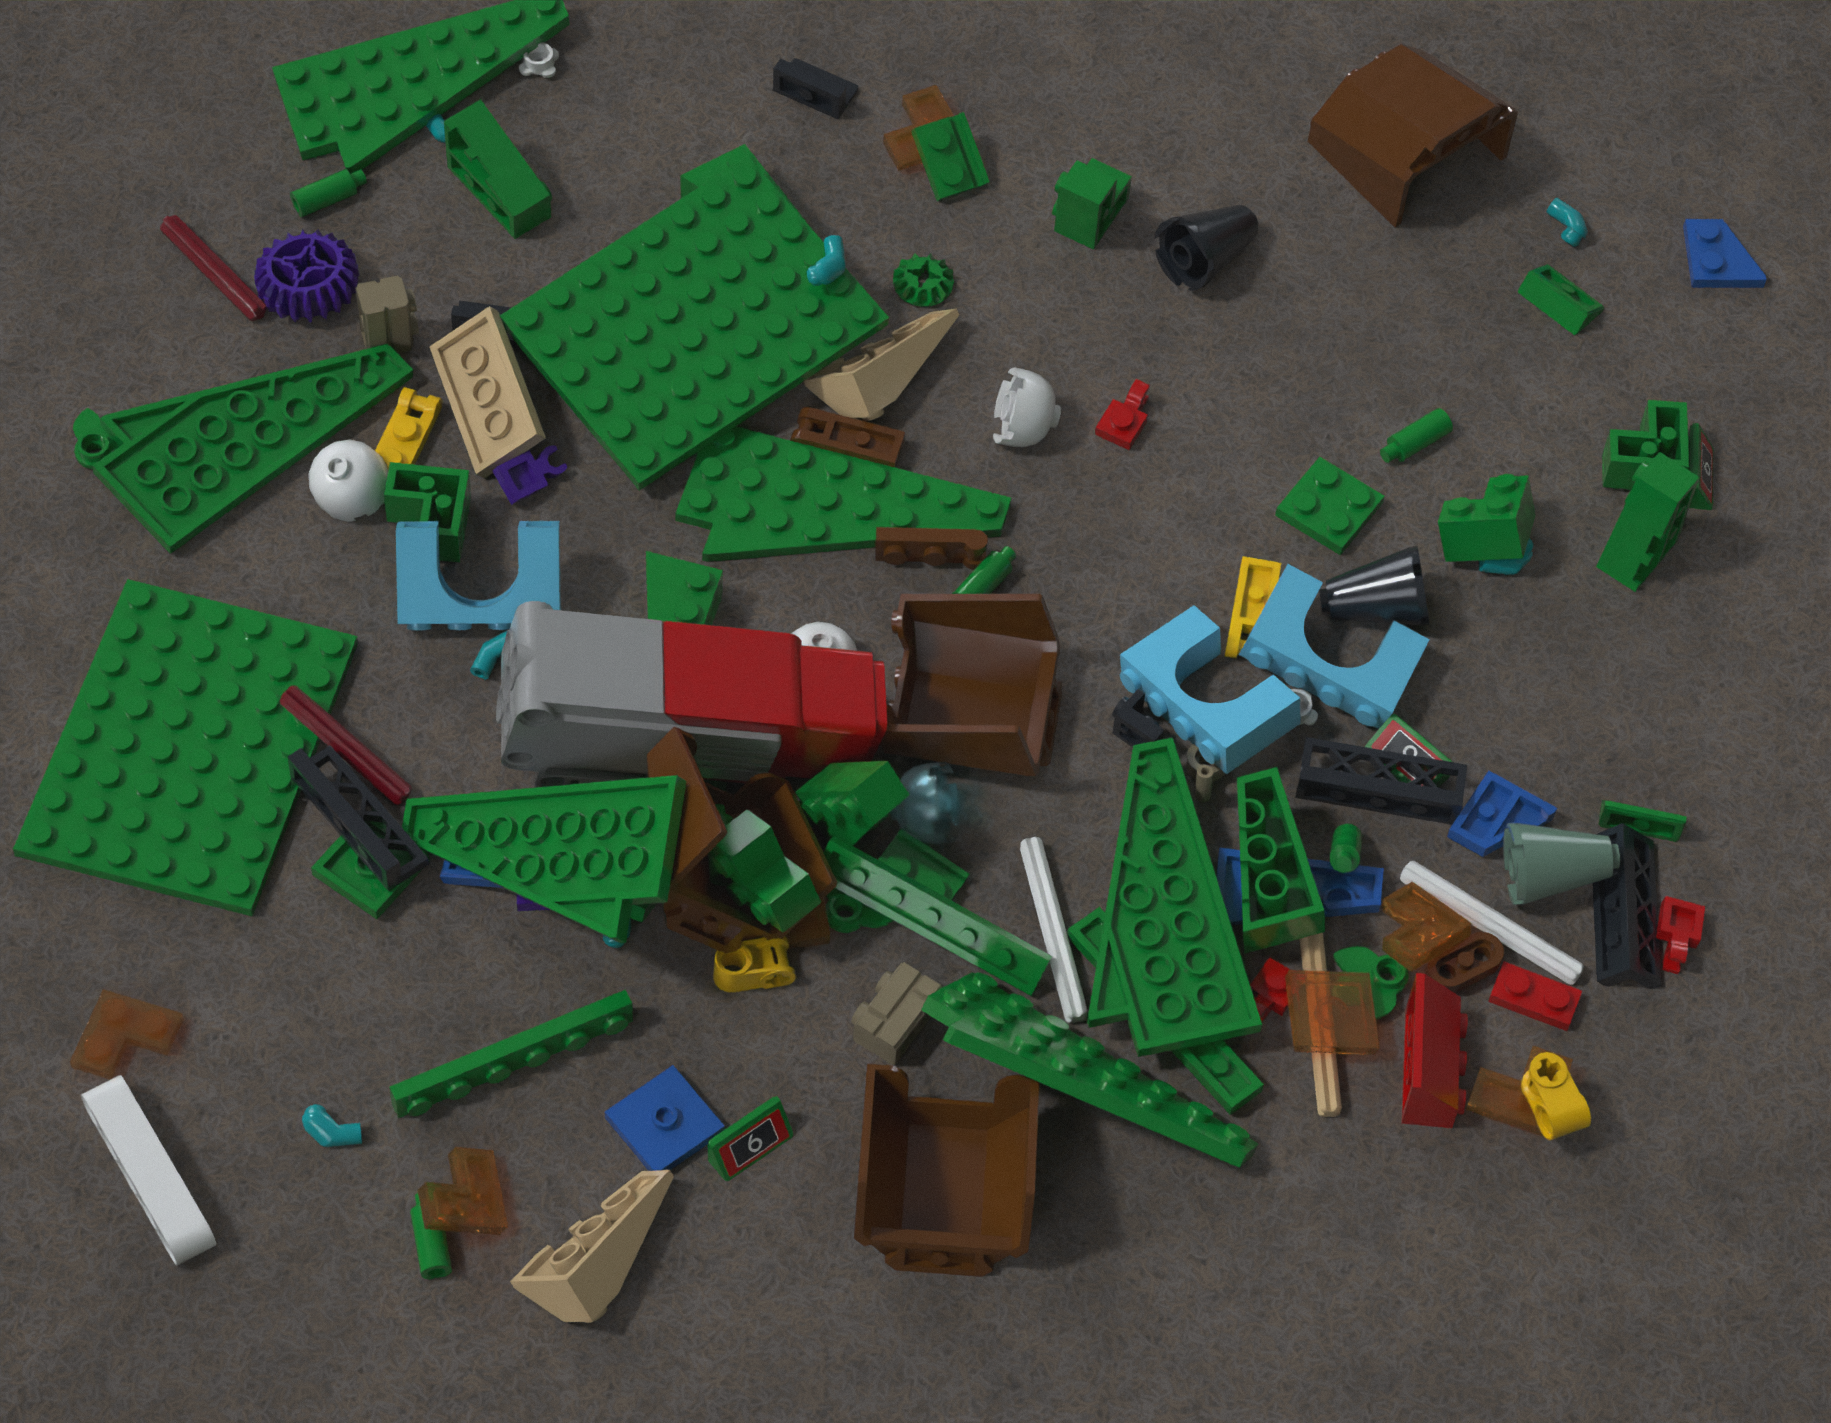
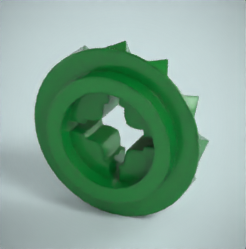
[893,253,954,307]

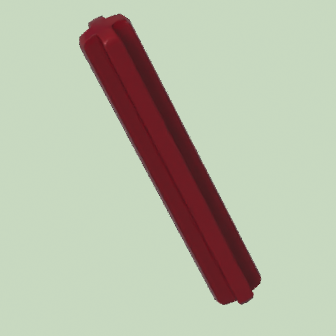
[160,215,267,322]
[280,685,412,805]

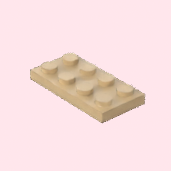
[429,306,546,478]

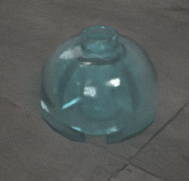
[890,761,960,844]

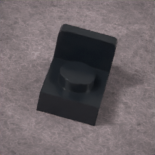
[1112,689,1164,747]

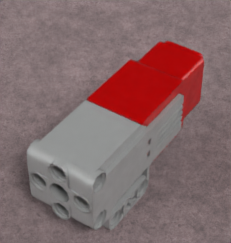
[496,601,887,787]

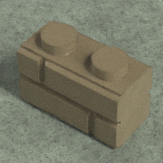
[356,275,419,353]
[851,962,942,1065]

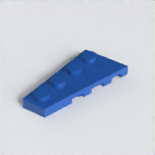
[1216,848,1384,926]

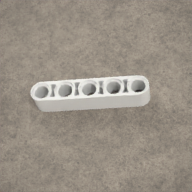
[81,1075,216,1266]

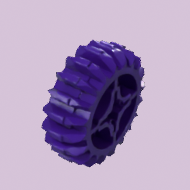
[254,229,360,323]

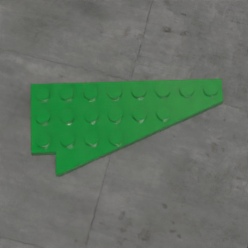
[272,0,570,173]
[93,344,413,554]
[675,427,1012,562]
[1087,738,1262,1057]
[402,775,686,943]
[921,972,1259,1168]

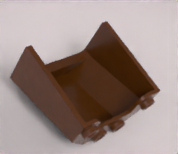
[1308,44,1518,228]
[880,594,1062,776]
[647,726,837,954]
[854,1064,1039,1277]

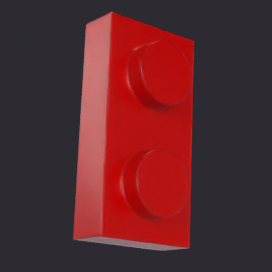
[1488,961,1582,1031]

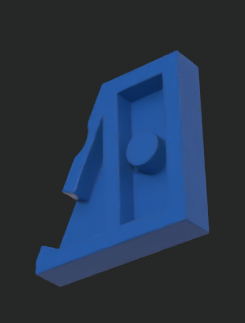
[1683,219,1766,288]
[1447,770,1557,857]

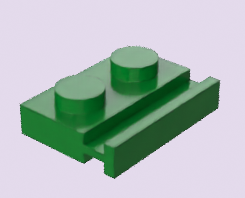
[911,112,990,201]
[878,828,969,901]

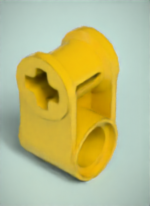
[713,937,796,992]
[1521,1052,1591,1140]

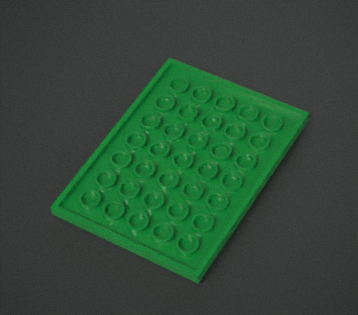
[500,156,889,491]
[13,579,358,916]

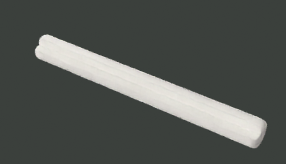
[1020,837,1088,1024]
[1400,861,1584,985]

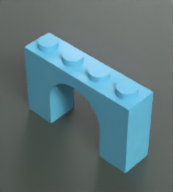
[396,521,561,630]
[1239,564,1430,729]
[1120,605,1301,774]

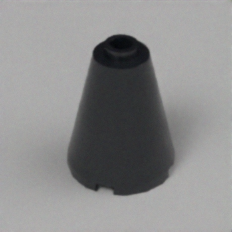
[1155,205,1258,291]
[1319,546,1430,626]

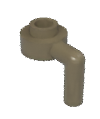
[1186,744,1225,803]

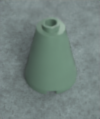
[1503,823,1620,905]

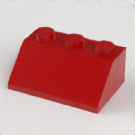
[1401,973,1468,1128]

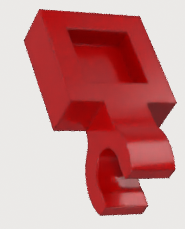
[1095,379,1150,450]
[1656,896,1705,974]
[1250,957,1305,1023]

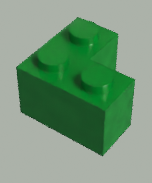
[1052,158,1132,250]
[1602,400,1689,489]
[384,462,471,563]
[1438,474,1536,562]
[712,809,822,933]

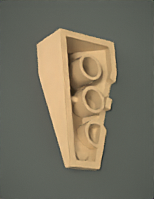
[804,308,959,422]
[510,1170,674,1323]

